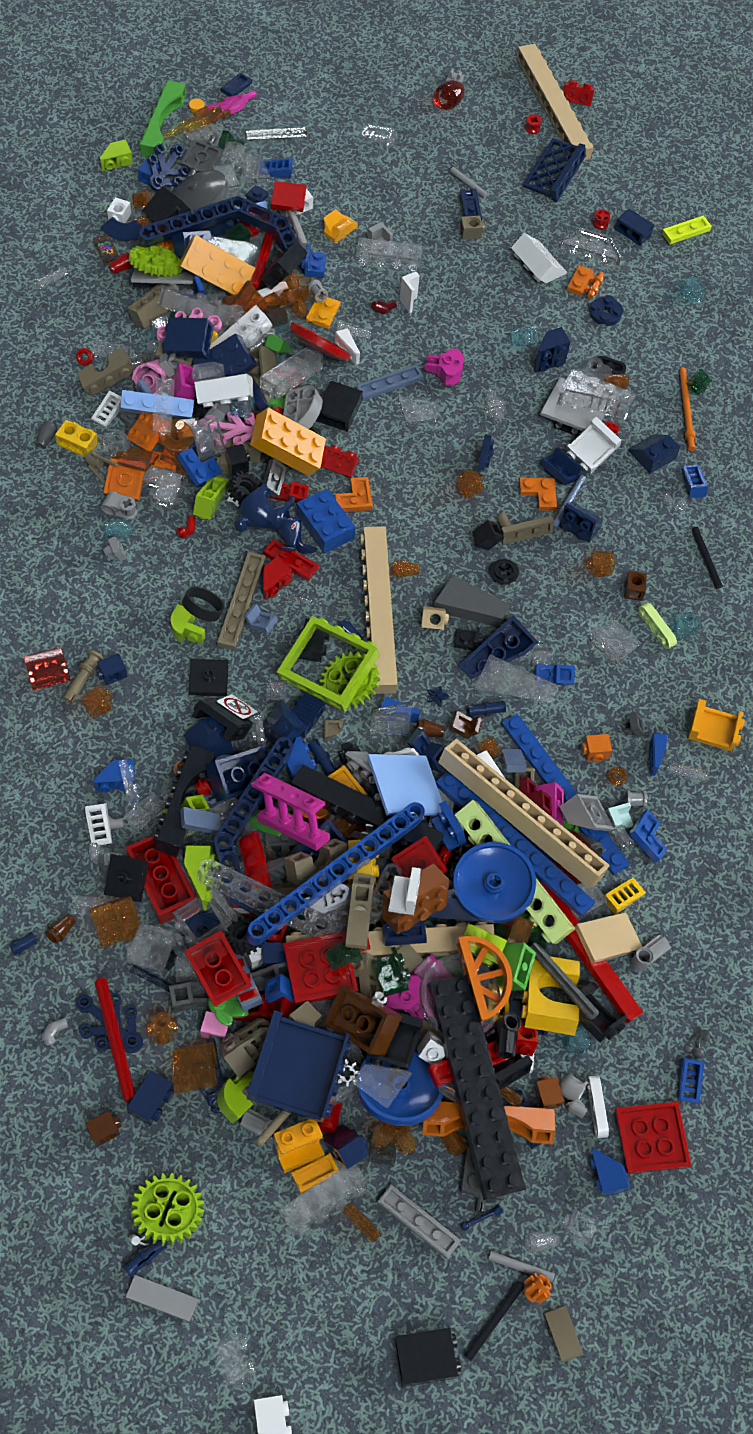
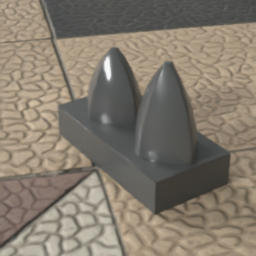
[262,458,287,498]

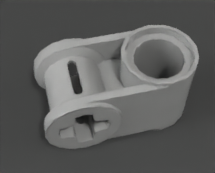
[101,491,138,520]

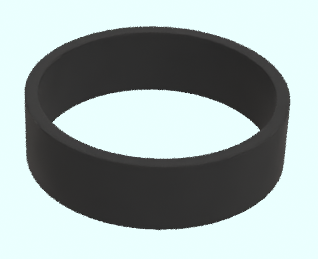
[182,587,225,622]

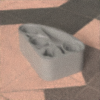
[283,386,323,429]

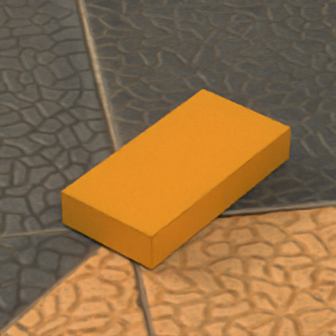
[291,1153,340,1194]

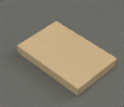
[575,912,643,964]

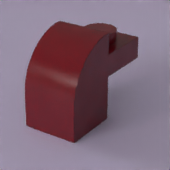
[519,776,552,816]

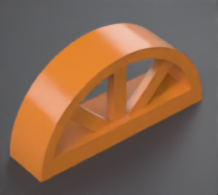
[455,936,513,1022]

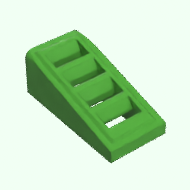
[265,334,293,353]

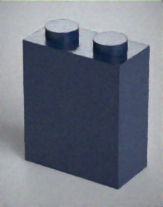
[162,317,214,358]

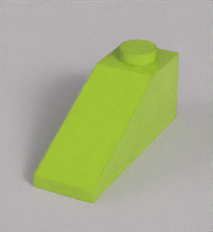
[193,476,229,520]

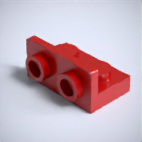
[321,445,360,478]

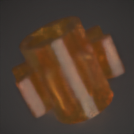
[333,818,355,841]

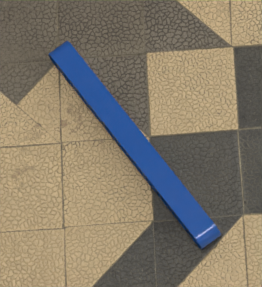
[246,802,425,946]

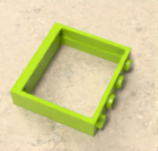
[277,616,380,712]

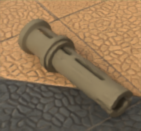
[62,650,103,704]

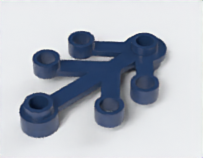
[147,143,189,191]
[76,993,143,1053]

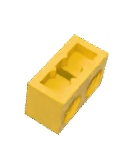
[55,420,98,458]

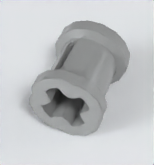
[307,280,328,302]
[625,790,648,808]

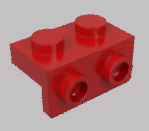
[563,80,595,106]

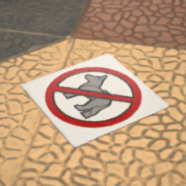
[216,694,258,719]

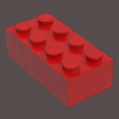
[126,835,198,925]

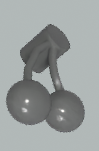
[683,1030,710,1058]

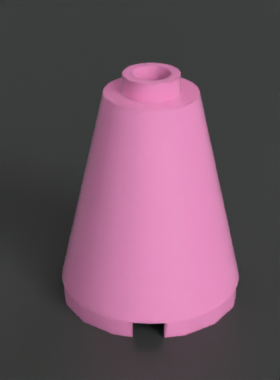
[132,359,168,395]

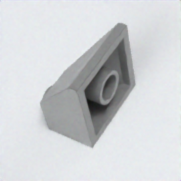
[560,794,615,831]

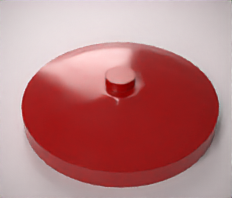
[288,321,351,361]

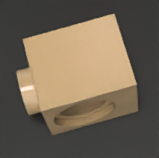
[421,606,449,630]

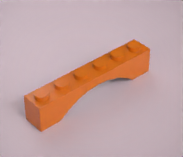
[422,1102,555,1144]

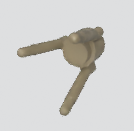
[85,450,118,485]

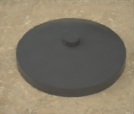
[171,170,229,211]

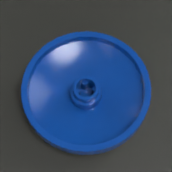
[453,842,536,923]
[357,1050,444,1126]

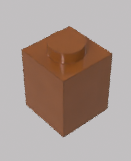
[534,1076,564,1109]

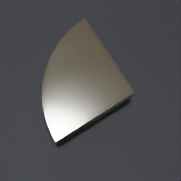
[324,720,344,739]

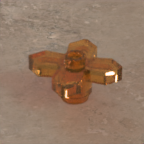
[279,272,312,319]
[371,1120,419,1155]

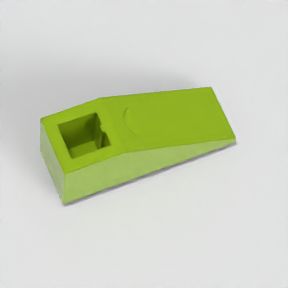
[184,846,216,910]

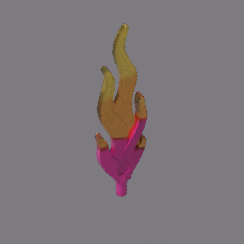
[162,90,257,137]

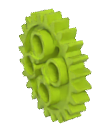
[129,245,183,277]
[319,651,381,710]
[131,1173,204,1246]

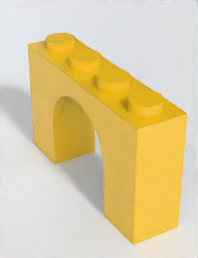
[521,956,580,1036]

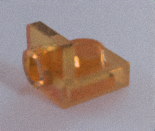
[132,189,153,209]

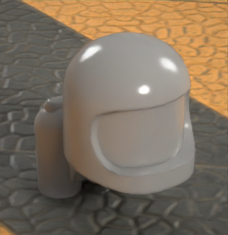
[559,1074,589,1118]

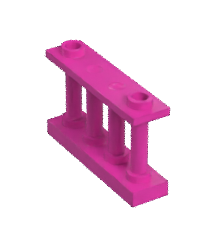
[251,773,330,851]

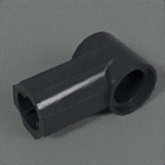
[495,1012,521,1059]

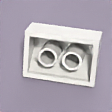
[511,233,567,283]
[194,374,253,408]

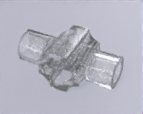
[484,390,506,425]

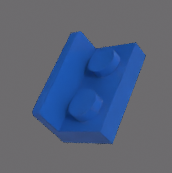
[302,244,327,278]
[431,801,467,851]

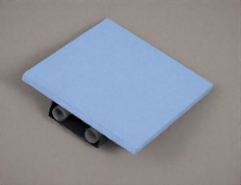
[367,754,442,815]

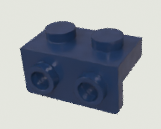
[540,447,583,485]

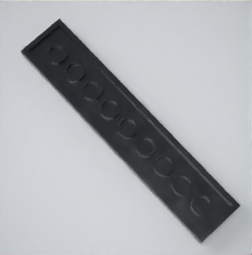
[427,975,526,1200]

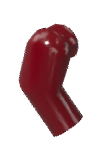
[371,300,397,314]

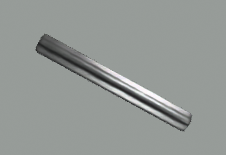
[530,943,599,1020]

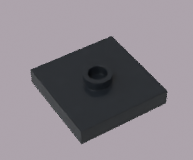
[189,659,229,696]
[103,854,149,902]

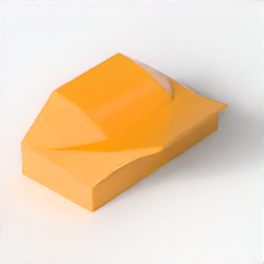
[323,209,358,243]

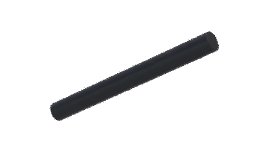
[692,527,723,589]
[464,1281,525,1361]

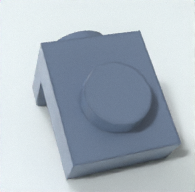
[245,604,278,633]

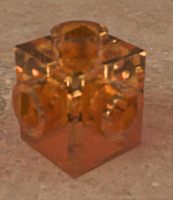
[457,469,485,498]
[147,1012,178,1045]

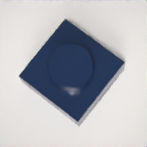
[246,185,269,203]

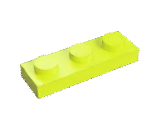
[662,215,712,244]

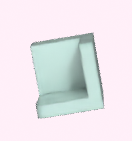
[606,803,634,833]

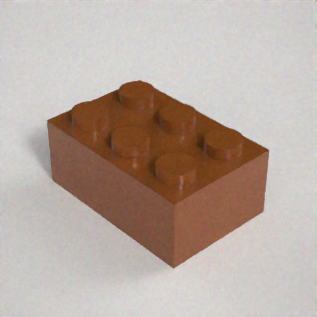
[382,864,449,934]

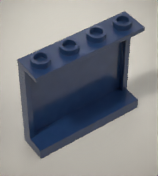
[246,1010,352,1123]

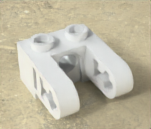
[305,884,352,929]

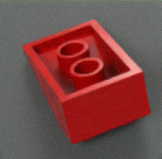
[184,930,252,1007]

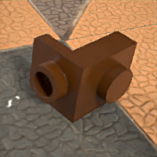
[449,710,482,739]

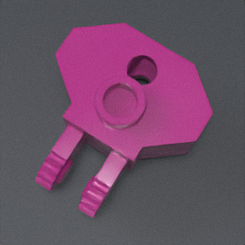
[424,348,464,387]
[385,975,434,1019]

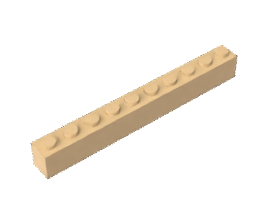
[516,44,593,161]
[360,527,398,694]
[438,739,610,890]
[286,922,494,960]

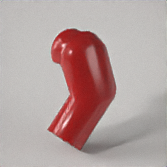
[176,516,196,539]

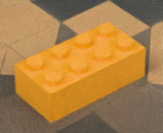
[178,235,256,295]
[250,408,326,476]

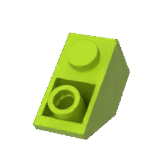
[100,139,133,171]

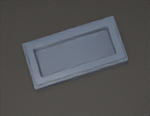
[502,749,526,773]
[180,807,221,834]

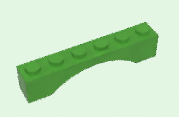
[139,80,186,157]

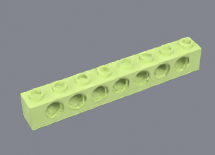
[455,800,576,944]

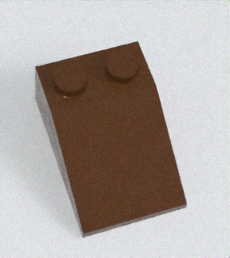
[324,985,402,1056]

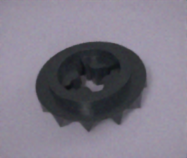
[490,559,519,585]

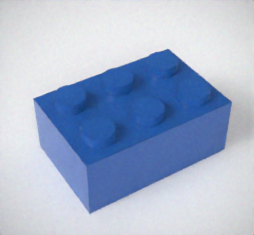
[296,488,356,554]

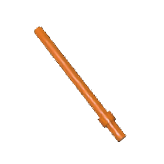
[679,367,696,451]

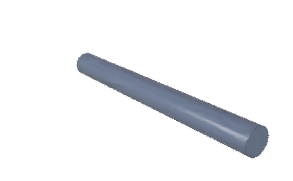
[553,475,586,530]

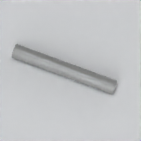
[450,167,488,198]
[488,1251,555,1282]

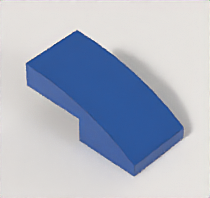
[534,664,575,685]

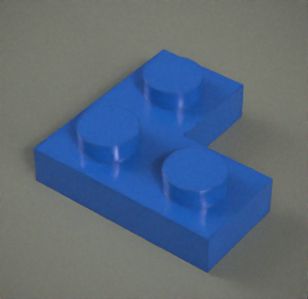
[176,448,223,487]
[629,810,667,863]

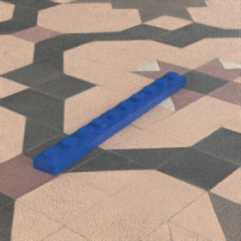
[501,713,630,876]
[436,771,595,918]

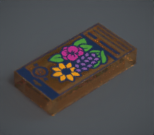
[93,234,119,266]

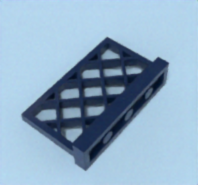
[523,138,586,202]

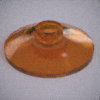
[158,419,194,453]

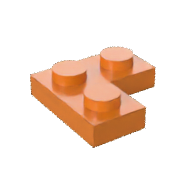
[335,477,373,512]
[519,477,557,511]

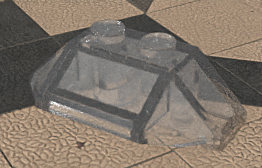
[556,227,622,270]

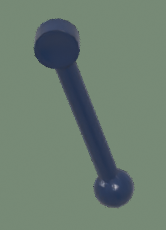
[460,1205,503,1231]

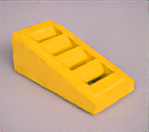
[602,878,646,915]

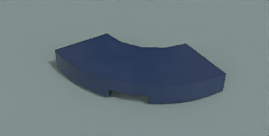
[100,217,142,241]

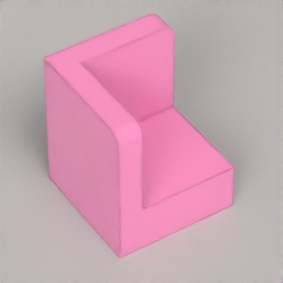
[200,1011,229,1039]

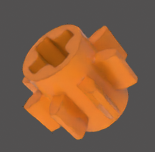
[523,1273,551,1304]

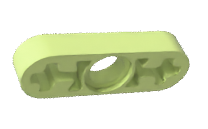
[638,603,677,649]

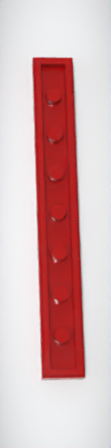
[539,882,643,1024]

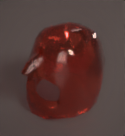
[434,80,465,110]

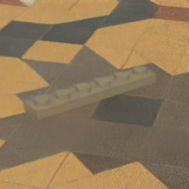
[217,551,266,650]

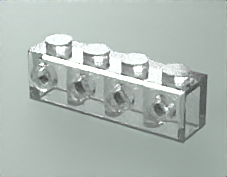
[356,238,423,271]
[260,346,323,400]
[279,1164,368,1237]

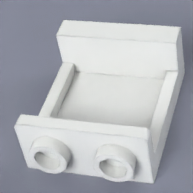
[566,417,621,474]

